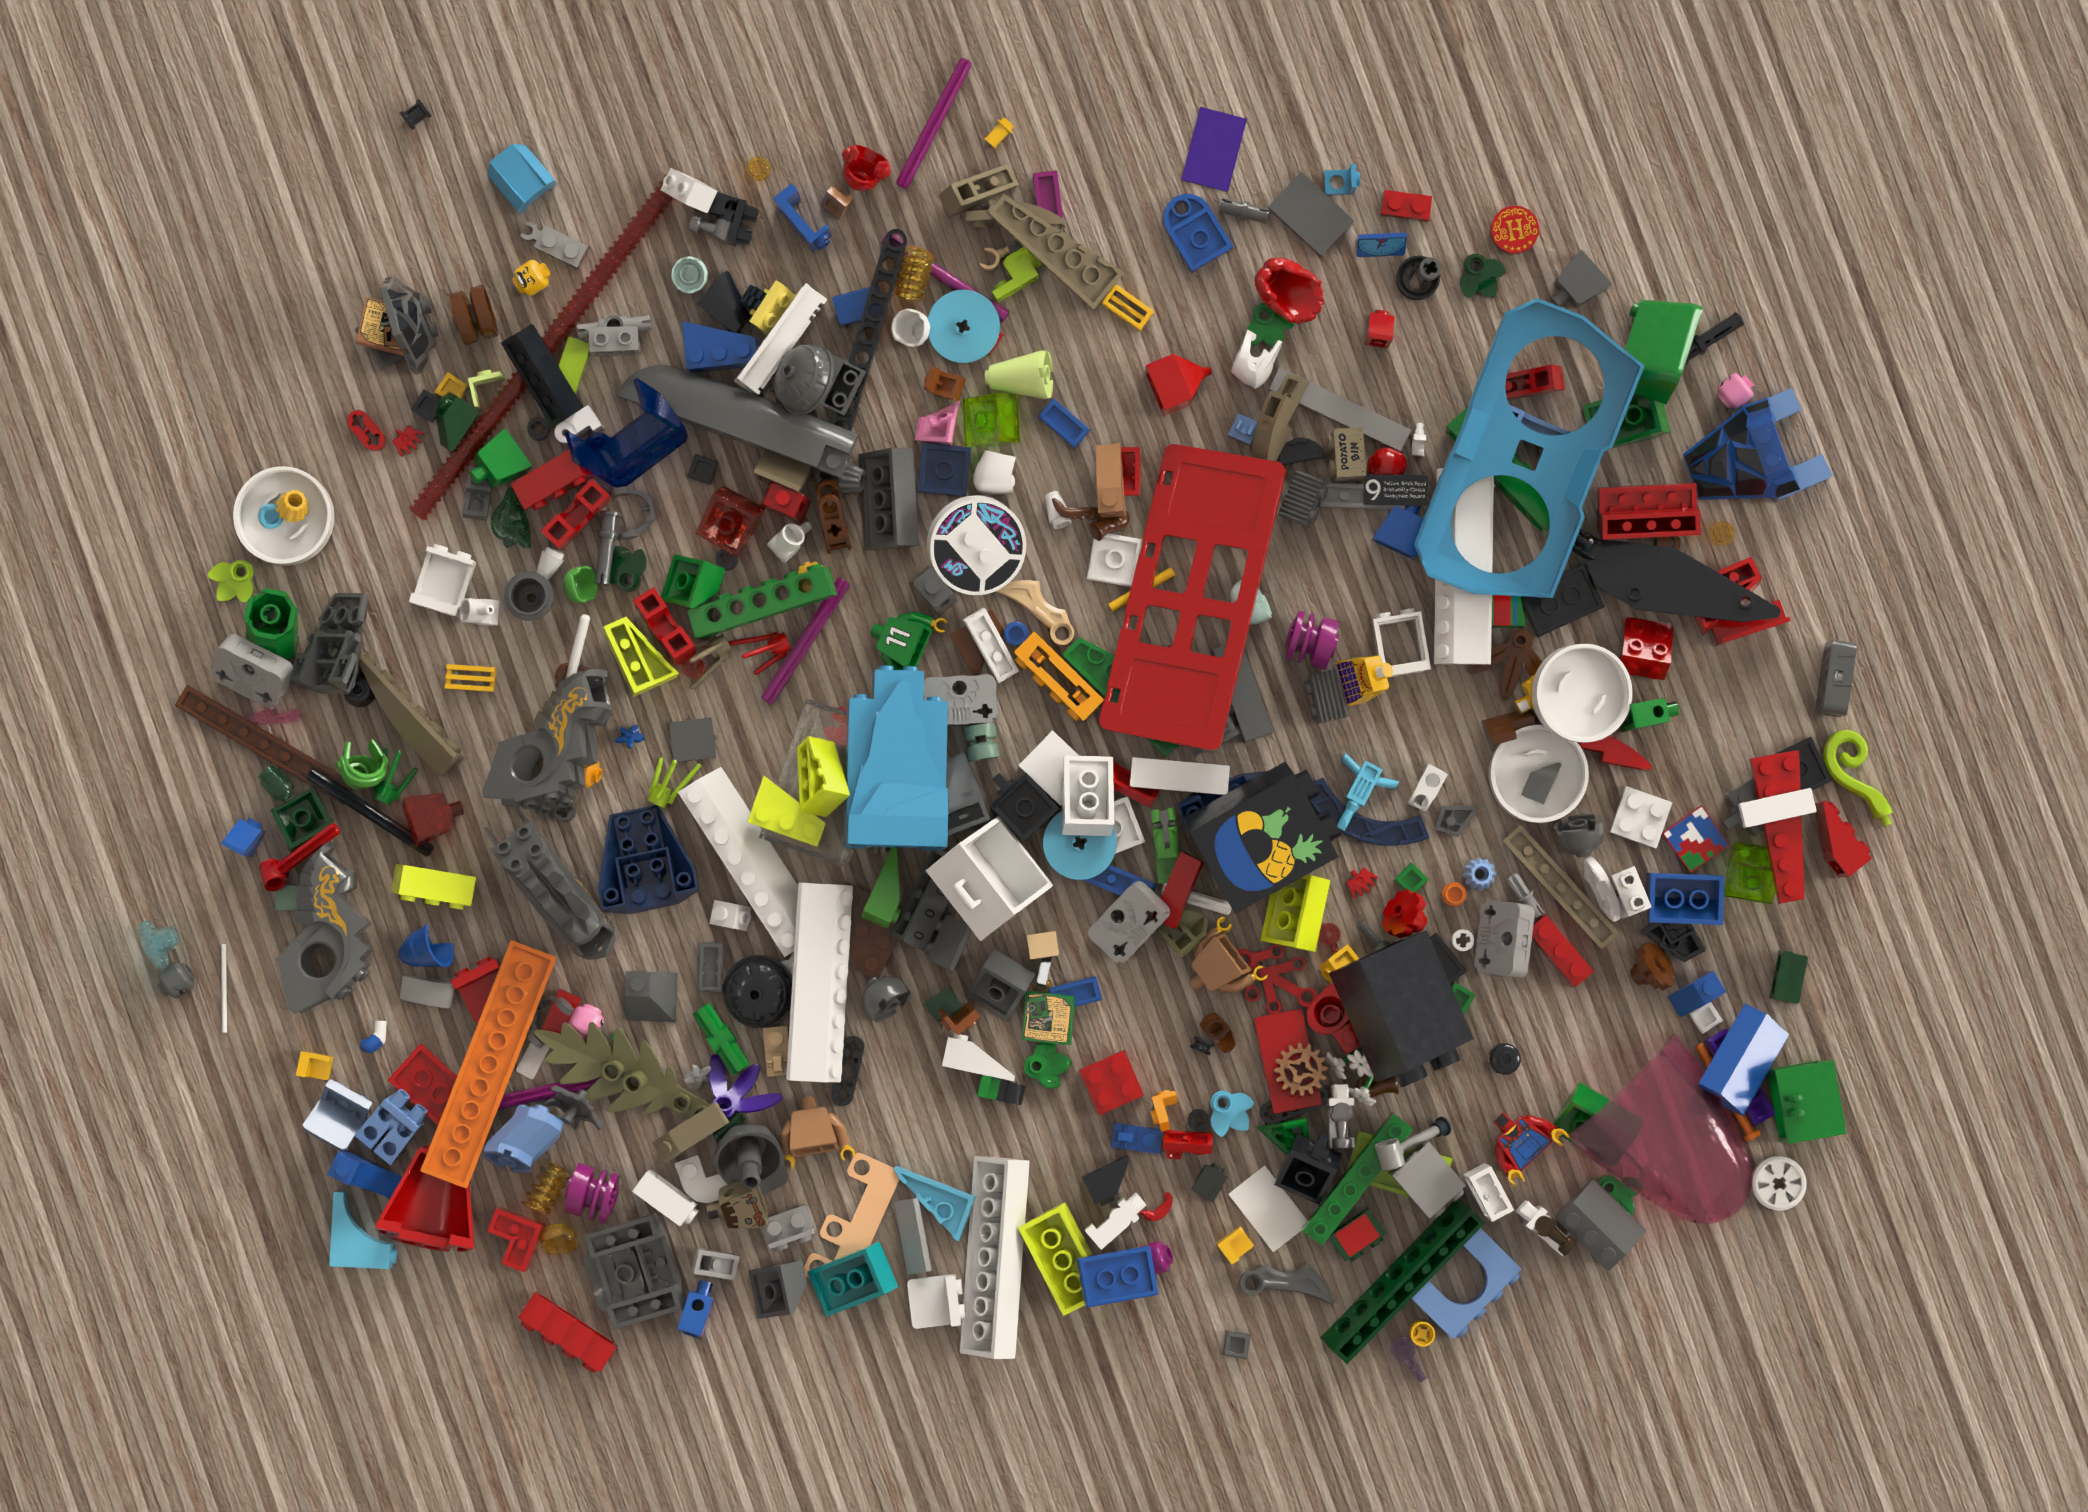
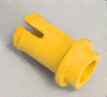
[984,117,1014,149]

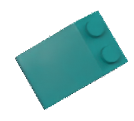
[807,1242,898,1317]

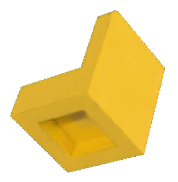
[296,1051,334,1080]
[1216,1226,1254,1264]

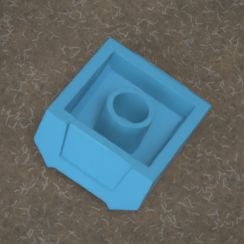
[487,144,557,214]

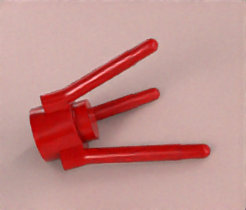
[729,631,791,675]

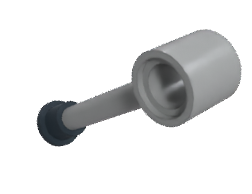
[1375,1117,1452,1170]

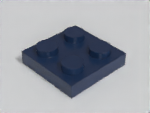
[918,443,971,497]

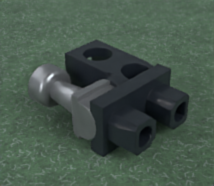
[688,192,759,246]

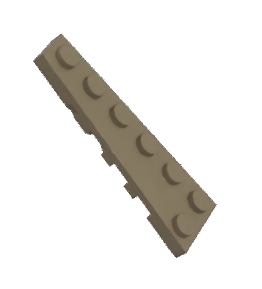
[986,194,1124,310]

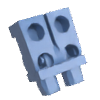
[354,1089,428,1166]

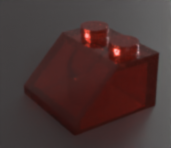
[695,485,766,557]

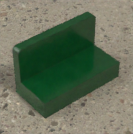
[1769,950,1808,1004]

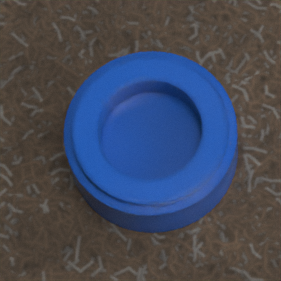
[1004,622,1028,647]

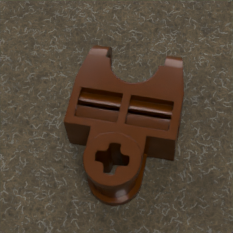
[816,479,852,554]

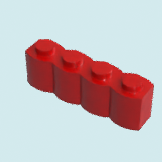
[518,1292,618,1373]

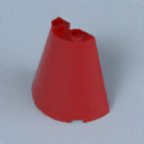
[375,1145,474,1252]

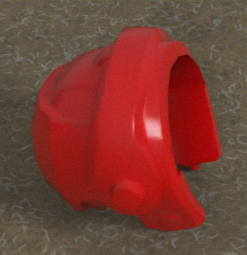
[841,145,891,192]

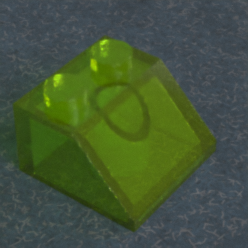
[963,392,1020,448]
[1724,841,1776,904]

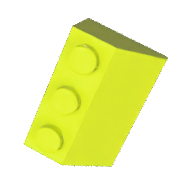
[1260,875,1330,952]

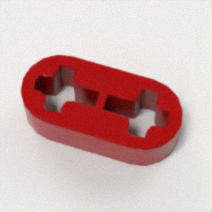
[347,410,386,452]

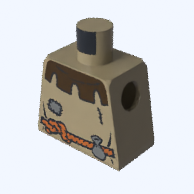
[707,1180,768,1230]

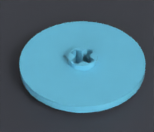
[928,290,1000,363]
[1043,811,1116,880]

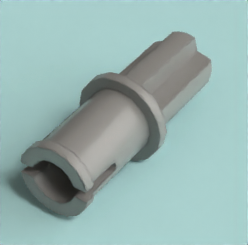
[1507,873,1545,919]

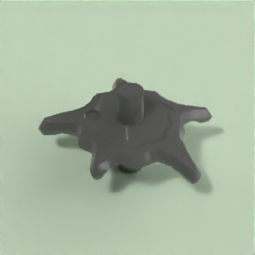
[545,1085,603,1130]

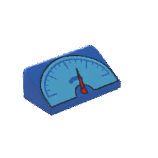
[1356,233,1407,257]

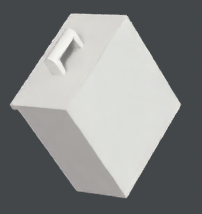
[926,816,1053,941]

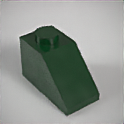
[435,392,479,452]

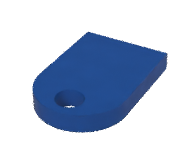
[1163,194,1233,273]

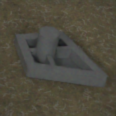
[1434,806,1479,837]

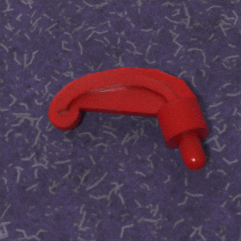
[1138,1192,1173,1221]

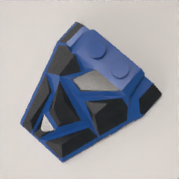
[1683,397,1801,500]

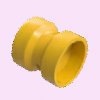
[1409,1320,1435,1346]

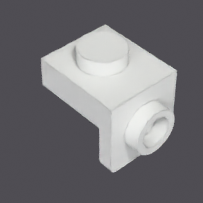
[709,900,751,931]

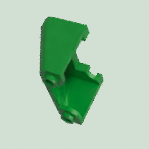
[1624,299,1703,405]

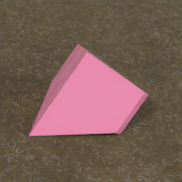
[915,400,960,446]

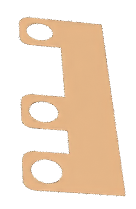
[804,1153,899,1278]

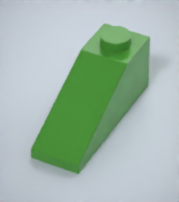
[861,847,901,929]

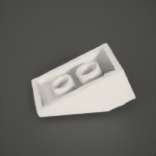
[1062,756,1114,836]

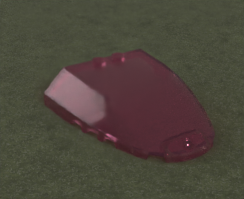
[1568,1034,1752,1224]

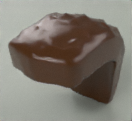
[1200,1012,1236,1053]

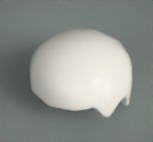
[891,309,931,347]

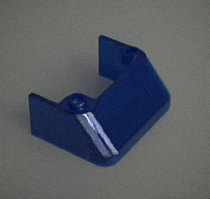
[565,378,688,488]

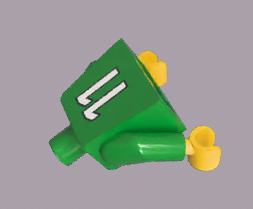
[870,611,947,670]

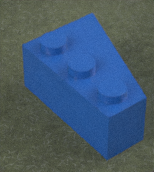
[682,321,763,373]

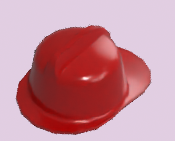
[1307,983,1349,1035]

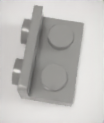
[589,326,641,356]
[762,1204,816,1252]

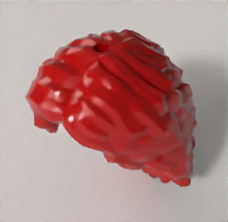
[1254,258,1324,324]

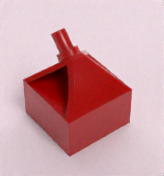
[1144,354,1212,417]

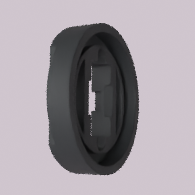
[1396,256,1440,300]

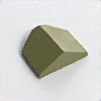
[1157,907,1208,958]

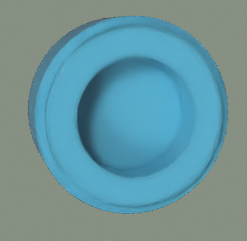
[258,503,283,529]

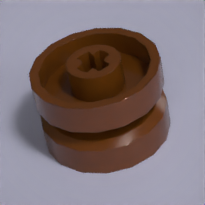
[450,284,499,346]

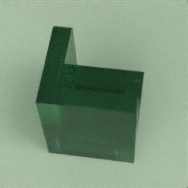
[924,987,962,1023]

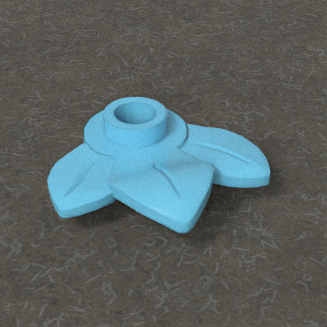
[1210,1091,1254,1137]

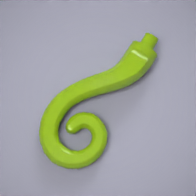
[1823,730,1893,827]

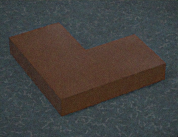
[1481,710,1535,745]

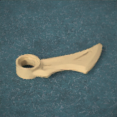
[995,580,1074,647]

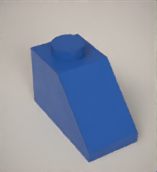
[221,818,266,857]
[1667,971,1726,1017]

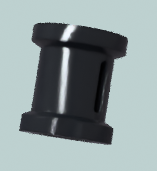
[400,98,432,130]

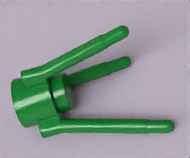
[373,748,418,805]

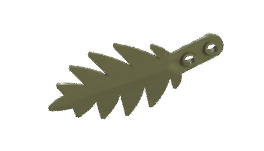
[534,1021,711,1119]

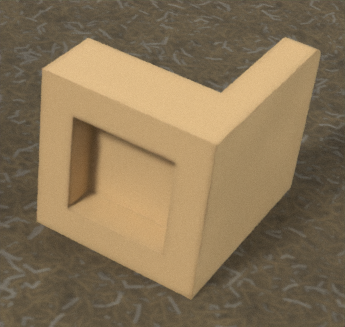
[1027,931,1059,960]

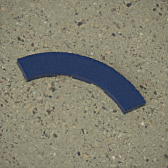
[1309,778,1430,846]

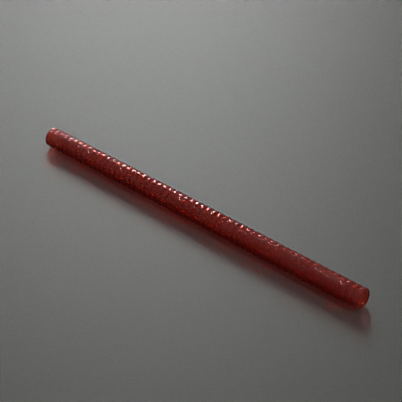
[409,169,673,521]

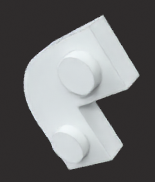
[675,1155,728,1203]

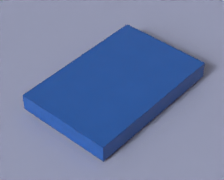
[1077,1246,1159,1308]

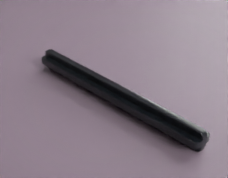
[306,768,434,857]

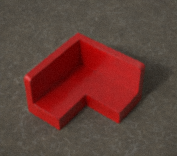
[487,1207,546,1272]

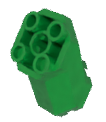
[244,588,300,662]

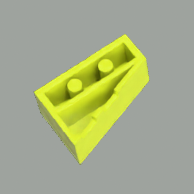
[602,617,679,697]
[797,736,850,817]
[747,776,826,847]

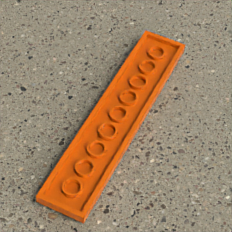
[421,940,557,1189]

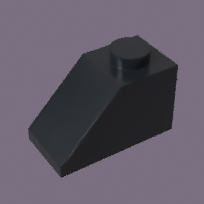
[1082,1156,1129,1206]

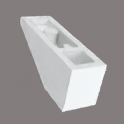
[942,1033,1015,1081]

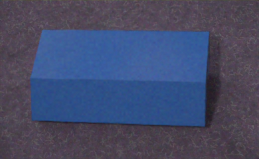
[1699,1004,1789,1116]

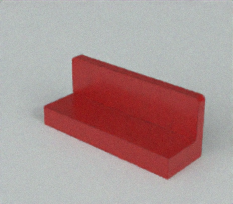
[1711,600,1791,646]

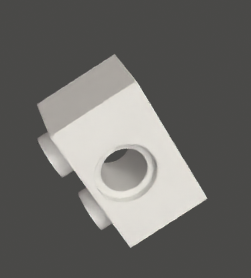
[661,168,717,213]

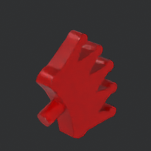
[392,425,424,457]
[1346,868,1378,898]

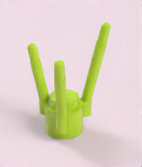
[647,757,701,808]

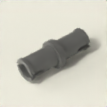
[1219,197,1270,224]

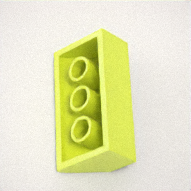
[1018,1202,1093,1316]

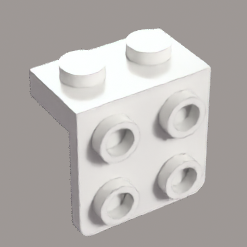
[907,1274,966,1329]

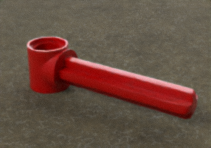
[259,823,341,892]

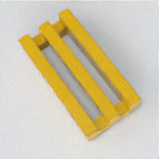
[1101,284,1154,332]
[445,664,496,692]

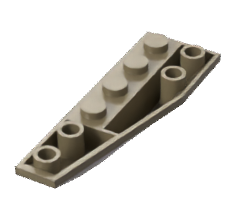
[359,651,464,778]

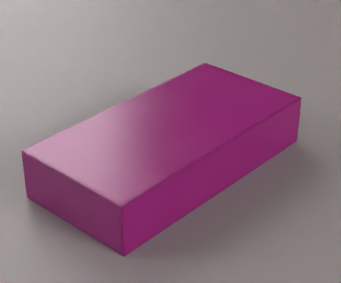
[1033,170,1063,218]

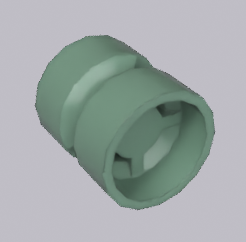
[963,723,1000,762]

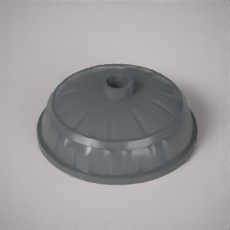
[774,344,834,415]

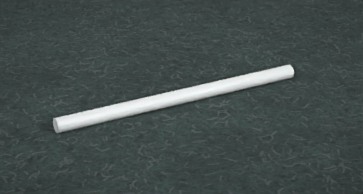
[221,944,227,1033]

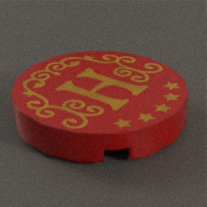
[1490,206,1539,254]

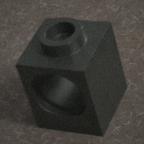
[1191,1162,1227,1202]

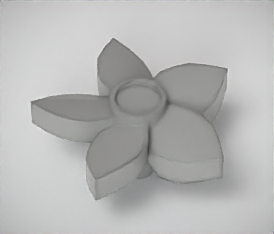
[683,1065,711,1090]

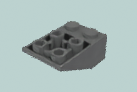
[946,752,991,837]

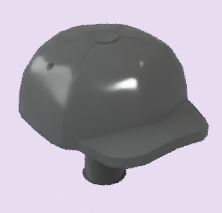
[713,1124,787,1195]

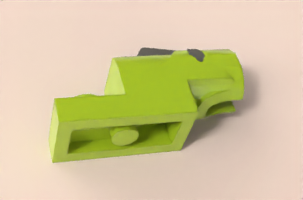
[992,243,1042,303]

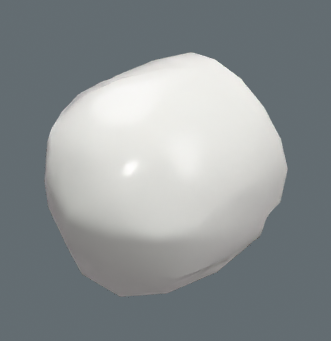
[973,450,1016,495]

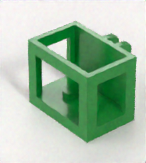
[1767,1059,1847,1144]

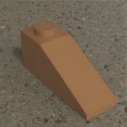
[1096,443,1126,518]

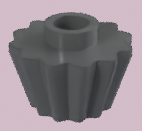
[837,462,867,495]

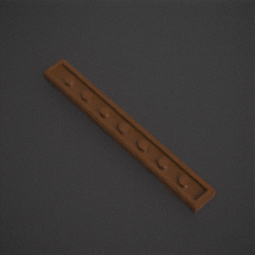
[174,685,353,805]

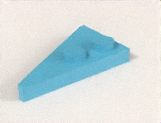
[894,1166,976,1241]

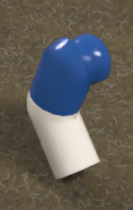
[360,1021,387,1053]

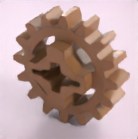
[1274,1043,1328,1097]

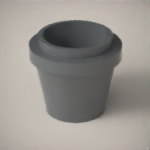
[504,571,554,621]

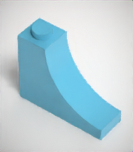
[329,1191,397,1269]

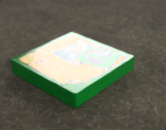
[1022,991,1075,1045]

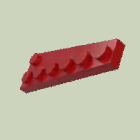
[1749,750,1804,904]

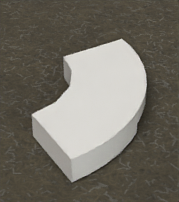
[1584,856,1621,922]

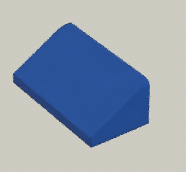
[832,284,883,326]

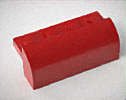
[1597,483,1701,540]

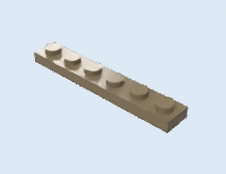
[1502,824,1620,950]

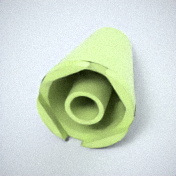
[985,350,1053,399]

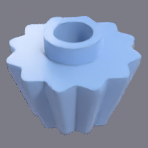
[1463,857,1497,891]

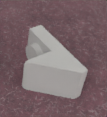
[691,1247,740,1280]

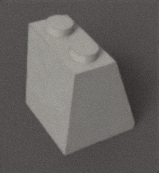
[1388,1141,1466,1218]

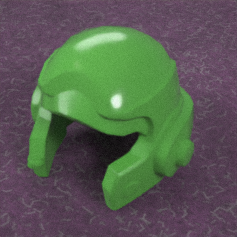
[336,740,389,789]

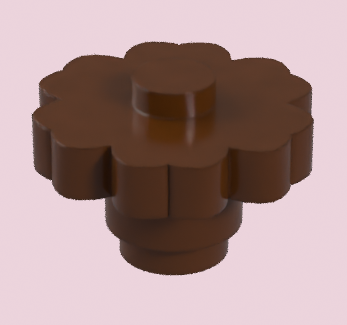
[1630,942,1675,991]

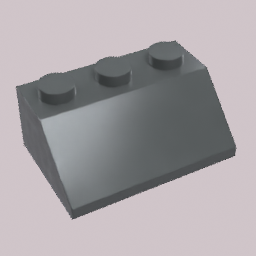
[1556,1178,1646,1271]

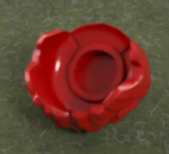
[1367,448,1407,475]

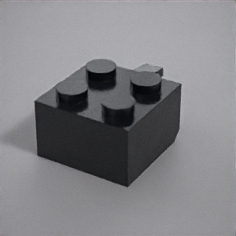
[990,773,1060,843]
[1274,1133,1342,1205]

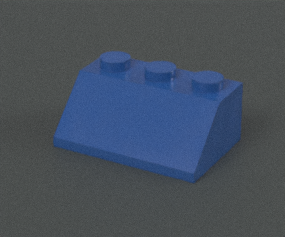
[1646,873,1725,925]

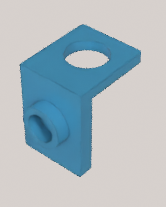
[1324,164,1360,195]

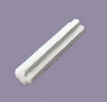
[1161,883,1232,915]

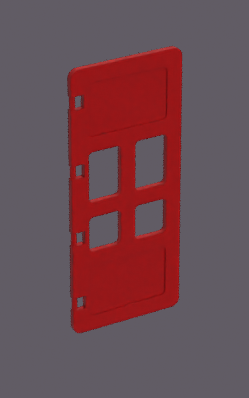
[1099,444,1286,751]

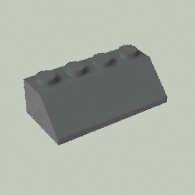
[859,448,919,551]

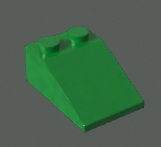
[1583,393,1671,449]

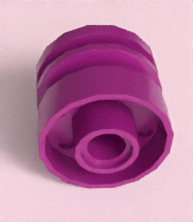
[1285,610,1339,670]
[564,1163,620,1224]

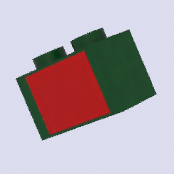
[1329,1208,1386,1262]

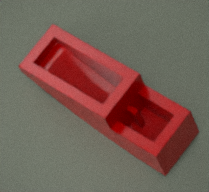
[1578,736,1652,771]

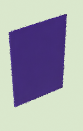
[1181,107,1247,192]

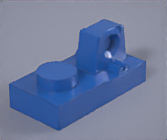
[1111,1123,1163,1154]

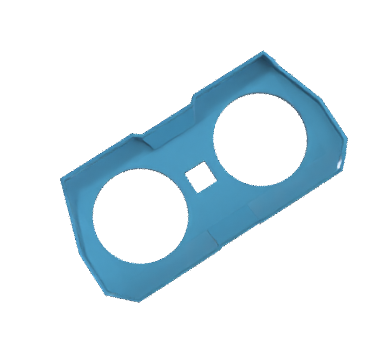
[1414,298,1644,598]

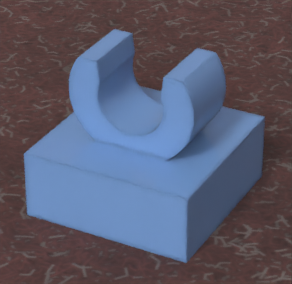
[1228,413,1257,446]

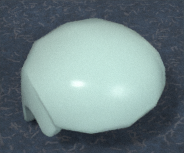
[671,256,708,294]

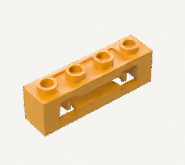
[1014,632,1104,722]

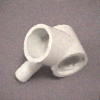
[767,522,812,563]
[459,598,500,626]

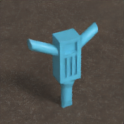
[1337,753,1399,831]

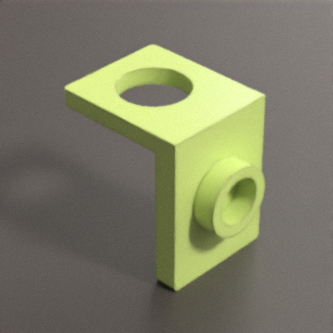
[468,370,504,410]

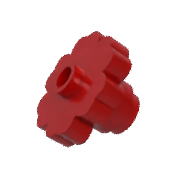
[1382,889,1427,939]

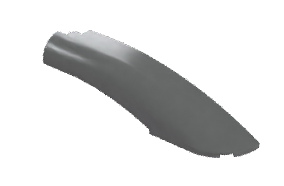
[616,365,859,480]

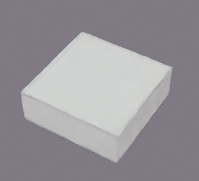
[1688,1002,1723,1034]

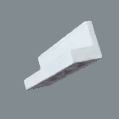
[1130,757,1230,795]

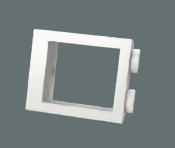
[1371,608,1431,678]
[1463,1163,1514,1222]
[632,1169,699,1226]

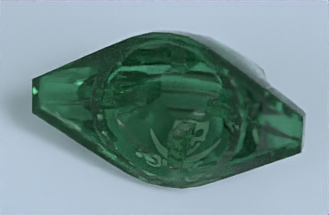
[490,487,531,549]

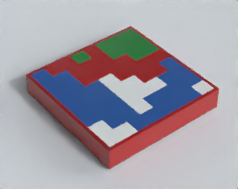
[1662,805,1730,873]

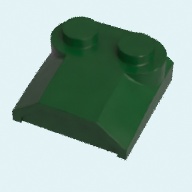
[270,786,335,852]

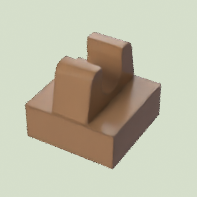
[820,186,853,220]

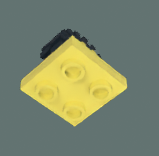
[739,281,796,336]

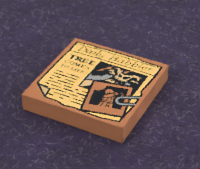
[355,297,405,356]

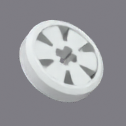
[1751,1156,1806,1211]

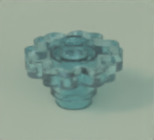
[138,920,181,969]

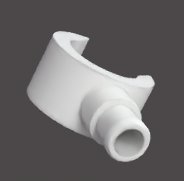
[1411,423,1426,456]

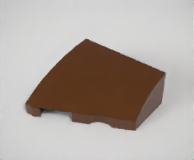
[950,609,1004,676]

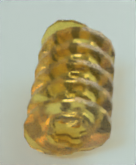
[895,245,934,301]
[521,1159,571,1214]

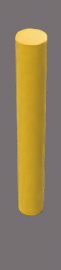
[1108,567,1175,612]

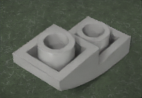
[399,974,454,1009]

